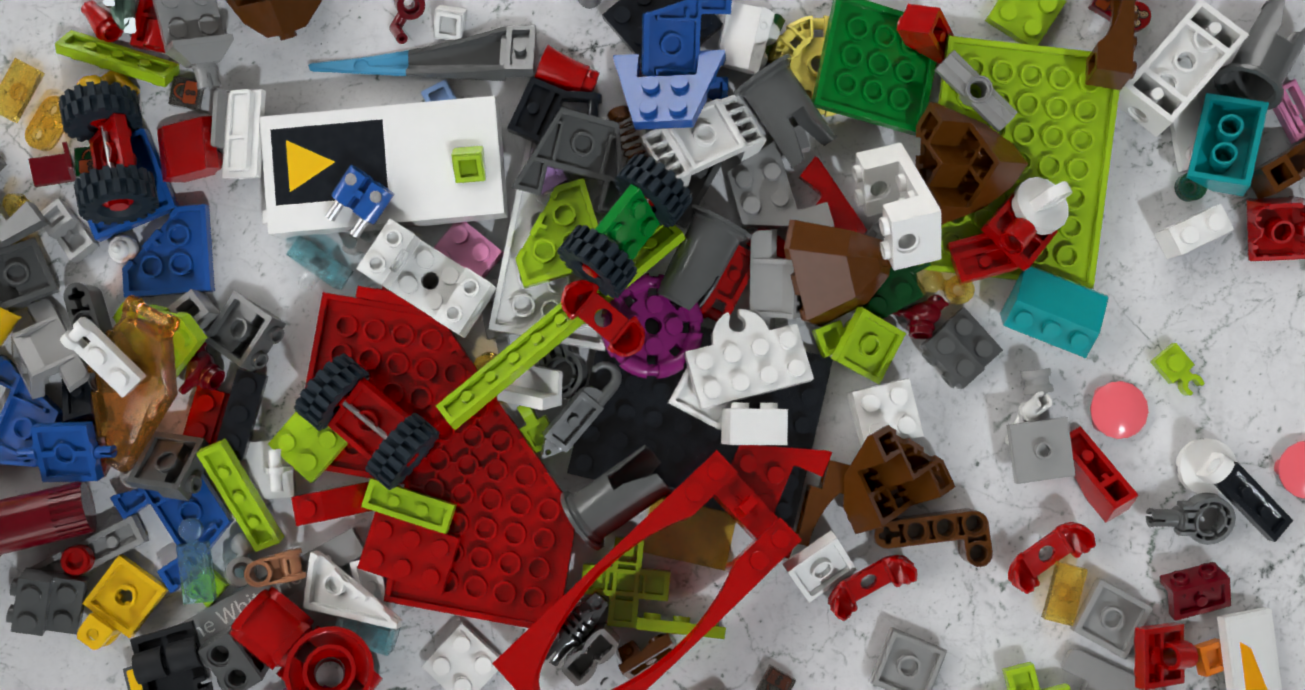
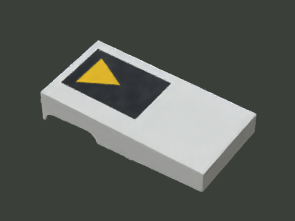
[260,96,509,240]

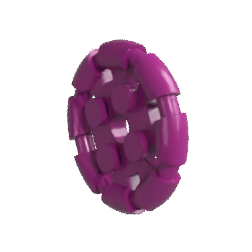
[601,273,704,379]

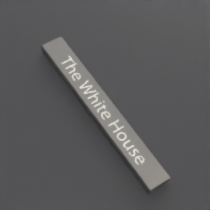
[180,527,364,646]

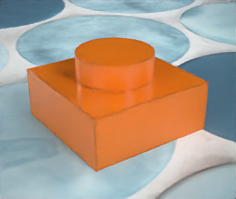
[1194,638,1224,677]

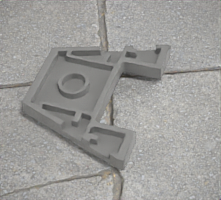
[727,125,835,229]

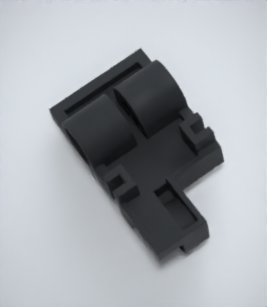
[130,620,213,690]

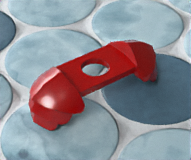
[561,280,645,357]
[1008,522,1096,594]
[828,555,918,621]

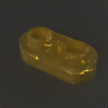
[25,96,64,151]

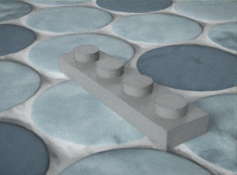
[30,515,149,576]

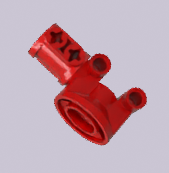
[229,586,383,690]

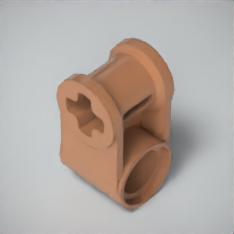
[244,548,307,587]

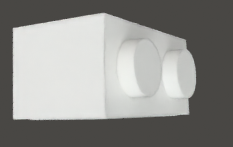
[1154,204,1234,259]
[721,402,788,445]

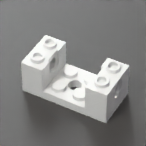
[1118,0,1249,137]
[852,143,941,270]
[356,218,496,338]

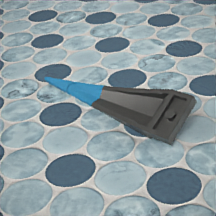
[308,25,537,81]

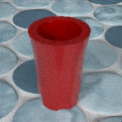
[534,44,600,92]

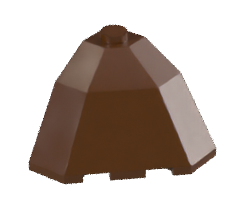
[225,0,322,41]
[915,102,1028,225]
[784,220,892,327]
[843,425,956,534]

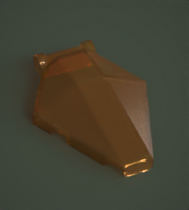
[87,295,180,472]

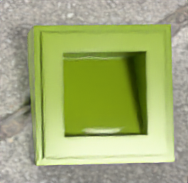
[451,146,486,183]

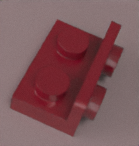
[1159,562,1231,621]

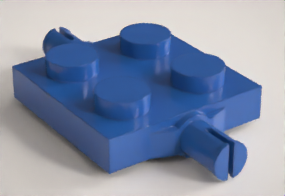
[16,422,117,482]

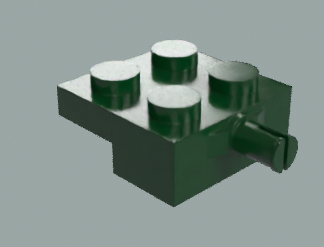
[863,262,932,319]

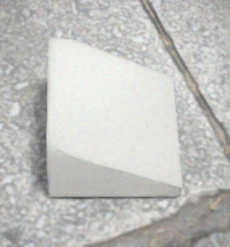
[433,5,467,41]

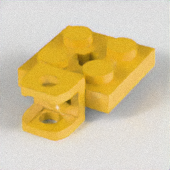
[77,554,168,650]

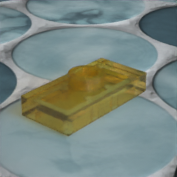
[0,58,45,124]
[1041,561,1088,626]

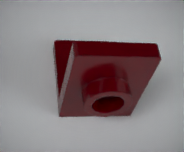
[28,141,76,187]

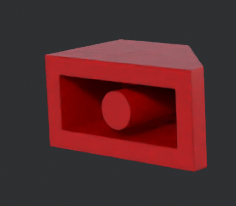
[897,4,954,64]

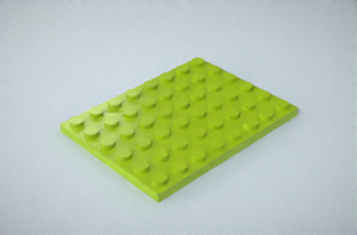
[919,36,1120,289]

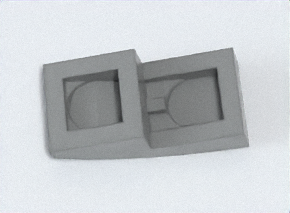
[41,198,100,264]

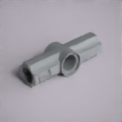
[934,50,1018,132]

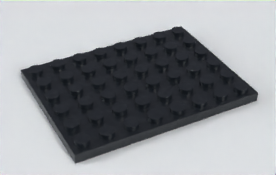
[567,318,833,528]

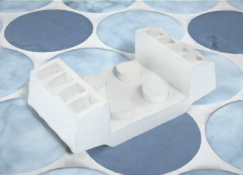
[641,94,767,187]

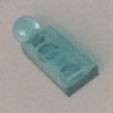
[176,518,217,605]

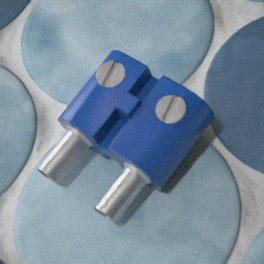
[325,165,395,238]

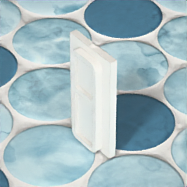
[222,89,266,180]

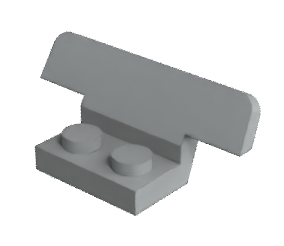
[749,230,803,330]
[11,298,90,399]
[1061,649,1165,690]

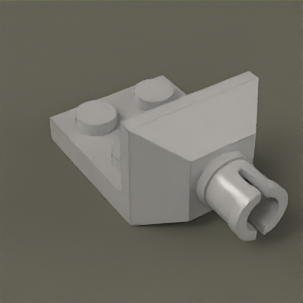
[152,0,234,90]

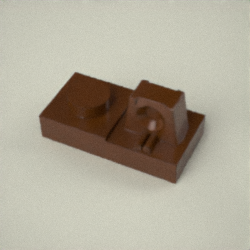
[618,633,677,679]

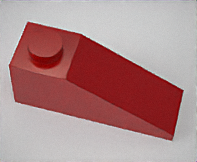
[1070,426,1139,523]
[291,481,372,526]

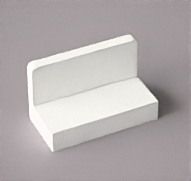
[497,365,563,410]

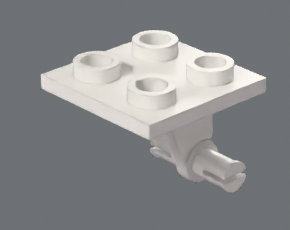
[239,440,296,499]

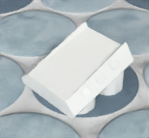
[717,1,780,75]

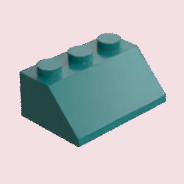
[1186,93,1269,197]
[1000,265,1109,358]

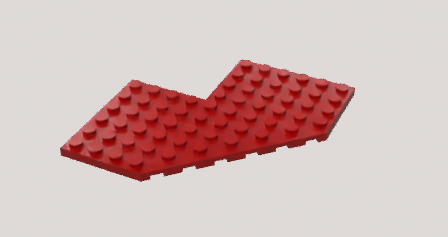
[305,292,576,628]

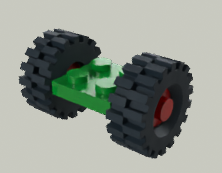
[557,154,693,298]

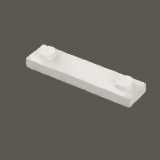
[1169,56,1201,173]

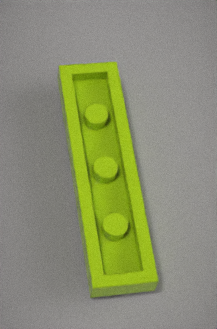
[55,30,180,87]
[196,438,284,552]

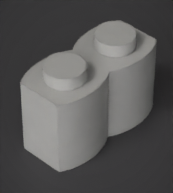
[562,622,620,686]

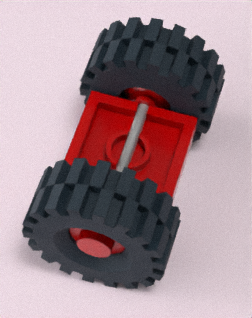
[58,81,159,225]
[294,353,440,490]

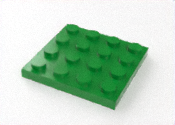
[812,0,937,136]

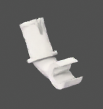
[1005,391,1052,445]

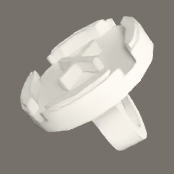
[1012,177,1072,235]
[1176,438,1237,495]

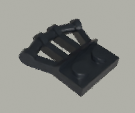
[507,76,602,145]

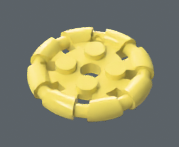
[767,15,836,117]

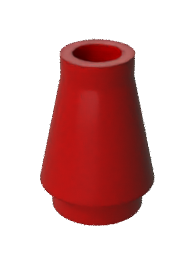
[81,0,123,42]

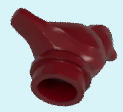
[893,294,949,339]
[178,342,225,394]

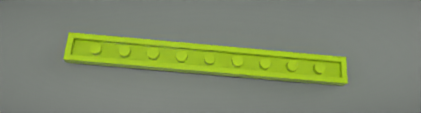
[436,225,686,430]

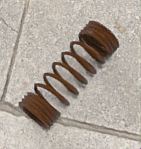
[607,105,648,164]

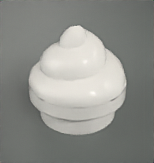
[108,235,139,264]

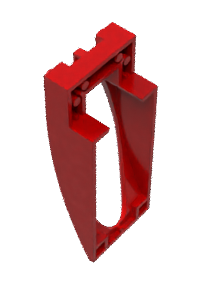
[492,450,802,690]

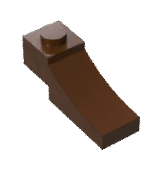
[795,460,850,546]

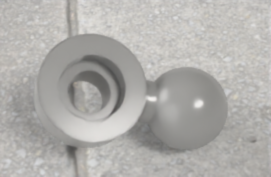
[224,533,257,588]

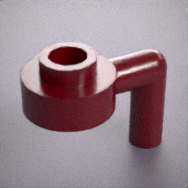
[389,0,425,44]

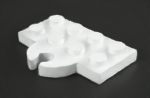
[684,309,814,410]

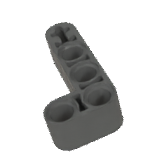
[63,283,154,393]

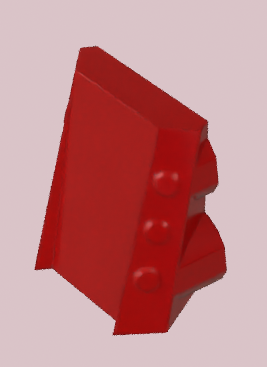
[157,116,223,183]
[1247,196,1305,261]

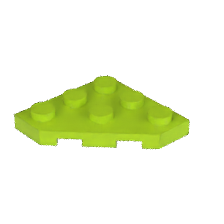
[515,178,598,289]
[112,299,208,386]

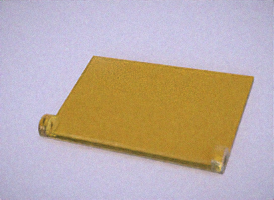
[643,497,736,571]

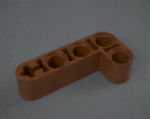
[869,508,993,567]

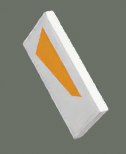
[1217,607,1282,690]

